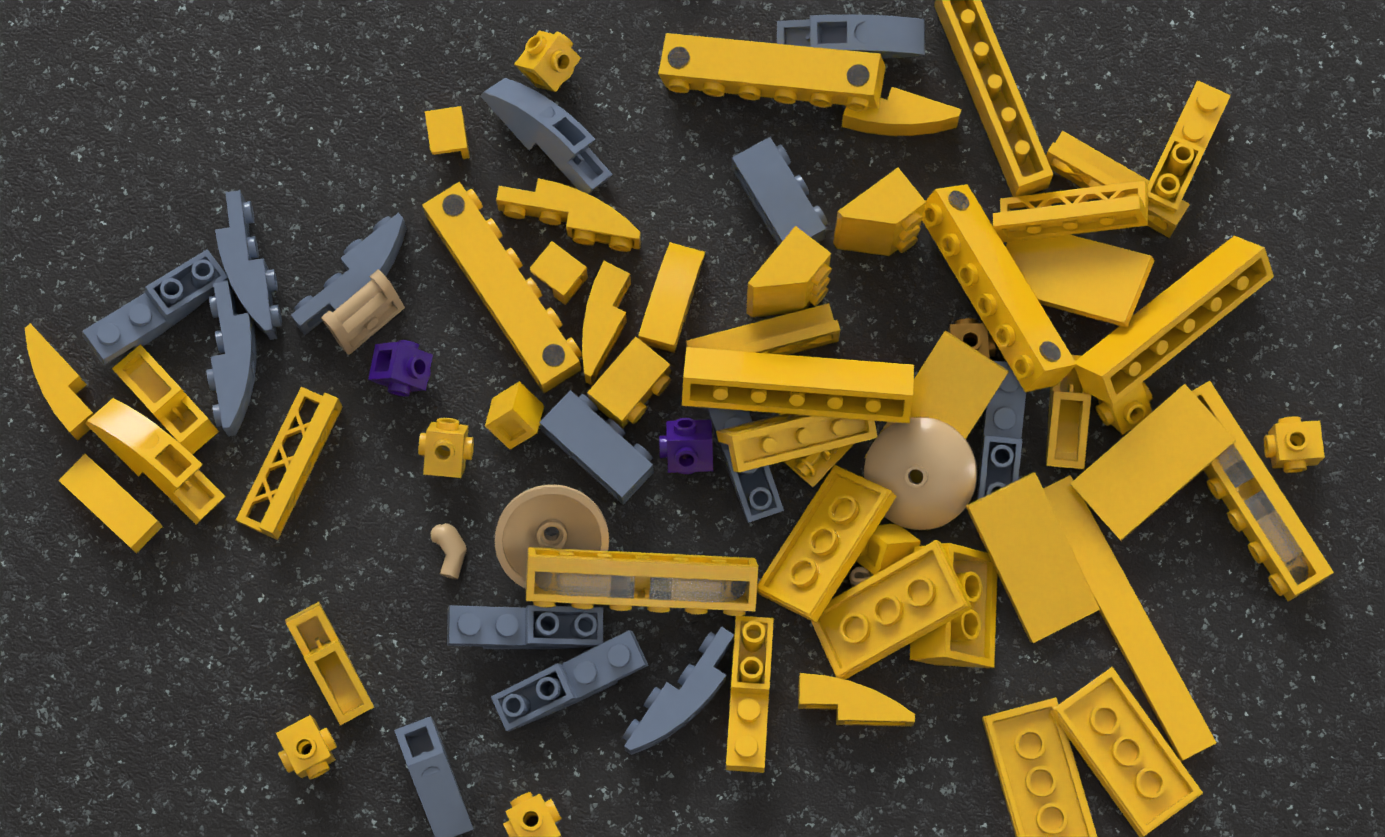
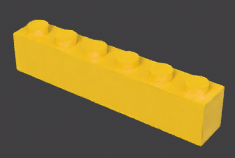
[934,0,1053,197]
[1075,236,1274,405]
[682,347,914,423]

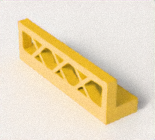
[1046,131,1190,238]
[993,181,1148,243]
[686,303,840,355]
[236,387,343,540]
[716,414,878,473]

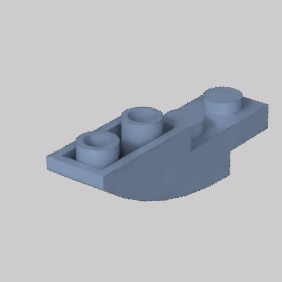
[777,14,925,59]
[480,78,613,194]
[215,190,282,340]
[291,212,407,335]
[82,249,229,365]
[206,280,257,437]
[977,361,1026,500]
[707,408,784,523]
[447,605,603,649]
[622,627,734,755]
[491,630,648,731]

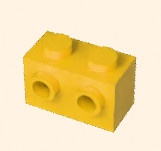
[587,336,671,429]

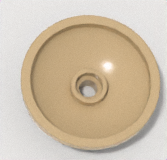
[864,417,977,530]
[495,485,609,589]

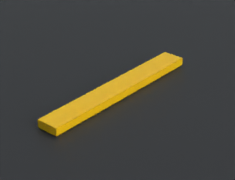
[1043,475,1216,762]

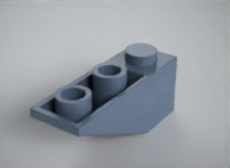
[394,716,474,837]

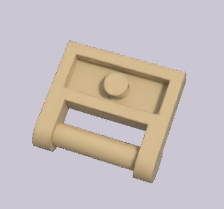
[321,269,405,355]

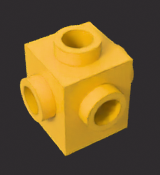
[514,31,581,92]
[1096,382,1153,435]
[1264,417,1325,473]
[418,418,474,478]
[276,715,337,779]
[503,792,562,837]

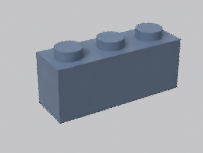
[732,137,828,246]
[539,390,654,505]

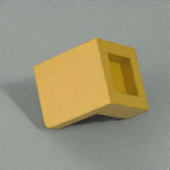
[425,106,470,159]
[530,241,588,305]
[485,381,544,449]
[856,524,921,575]

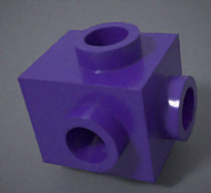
[368,340,433,397]
[659,418,713,474]

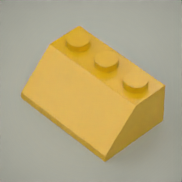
[833,168,926,256]
[746,226,832,317]
[910,543,997,668]

